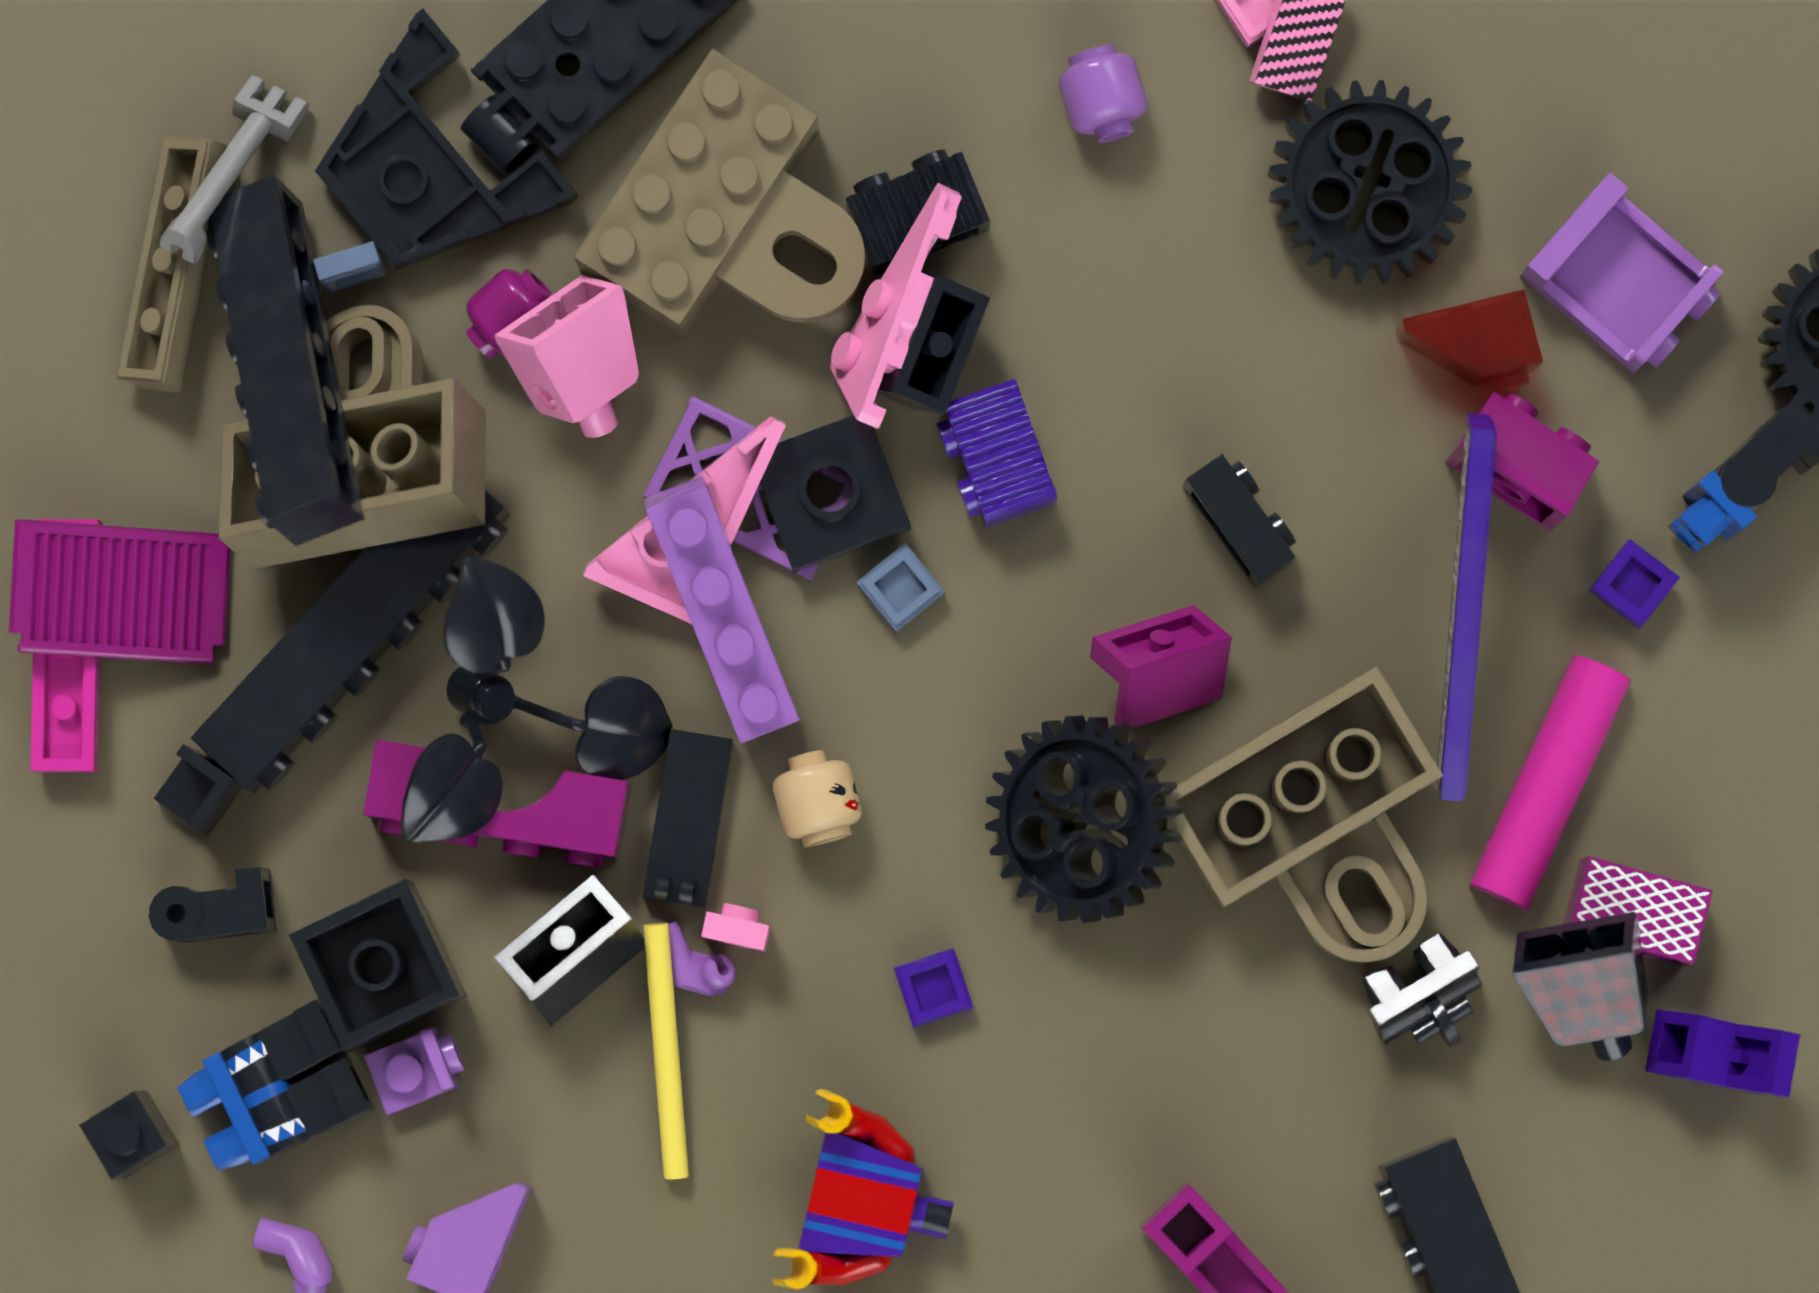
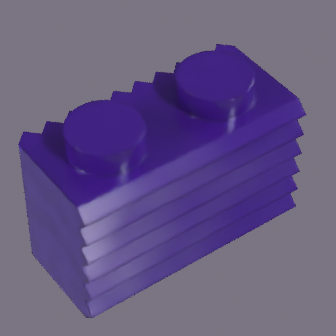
[936,379,1057,528]

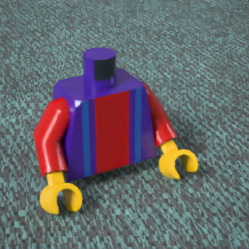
[772,1089,954,1289]

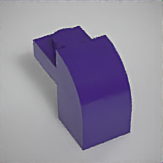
[1645,1009,1801,1098]

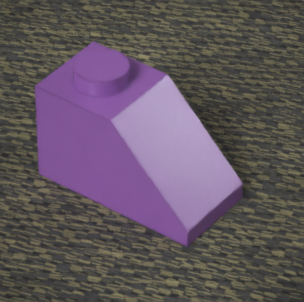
[403,1182,532,1293]

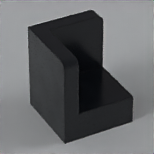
[153,744,243,836]

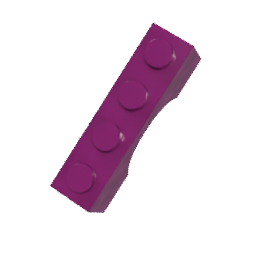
[363,739,631,869]
[1139,1183,1289,1293]

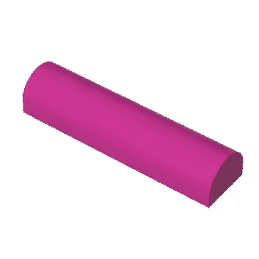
[1468,655,1631,911]

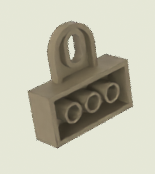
[574,48,865,337]
[219,305,486,569]
[1164,666,1443,963]

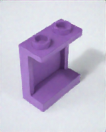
[1520,172,1724,374]

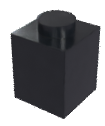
[79,1091,180,1180]

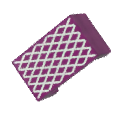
[1563,856,1713,966]

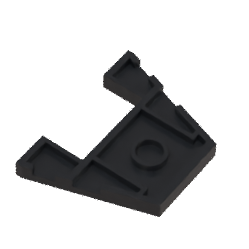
[315,8,578,270]

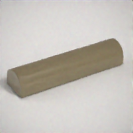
[116,136,227,393]

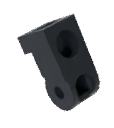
[149,867,277,943]

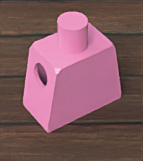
[494,275,639,438]

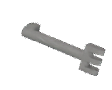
[160,75,309,265]

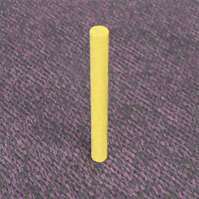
[643,923,689,1179]

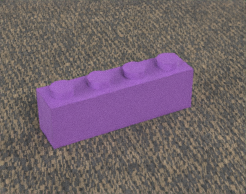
[644,476,799,744]

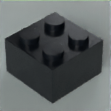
[289,879,467,1051]

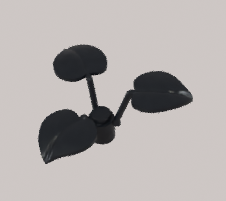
[401,556,673,842]

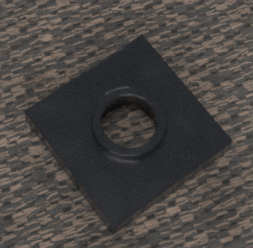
[760,415,911,573]

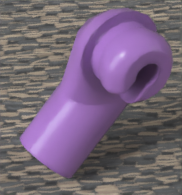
[669,921,736,996]
[253,1217,333,1293]

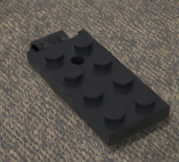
[460,0,738,175]

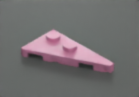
[829,183,962,429]
[583,416,786,624]

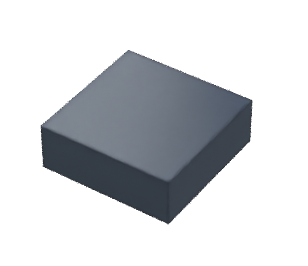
[313,241,387,293]
[856,543,945,633]

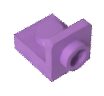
[364,1027,465,1115]

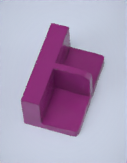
[1090,605,1232,729]

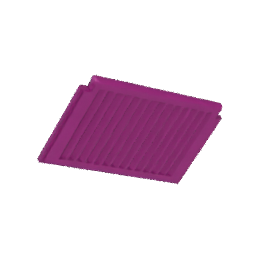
[8,519,230,665]

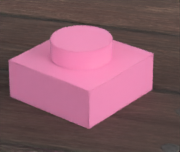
[701,903,771,952]

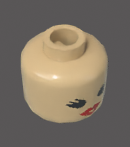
[773,750,862,847]

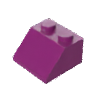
[1445,392,1600,532]

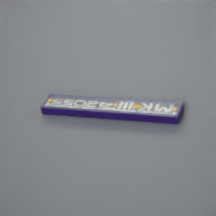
[1436,413,1497,801]

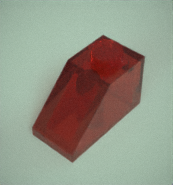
[1395,289,1543,392]

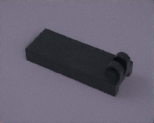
[642,729,734,908]

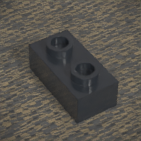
[1183,454,1296,589]

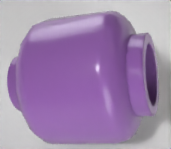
[1059,45,1148,143]

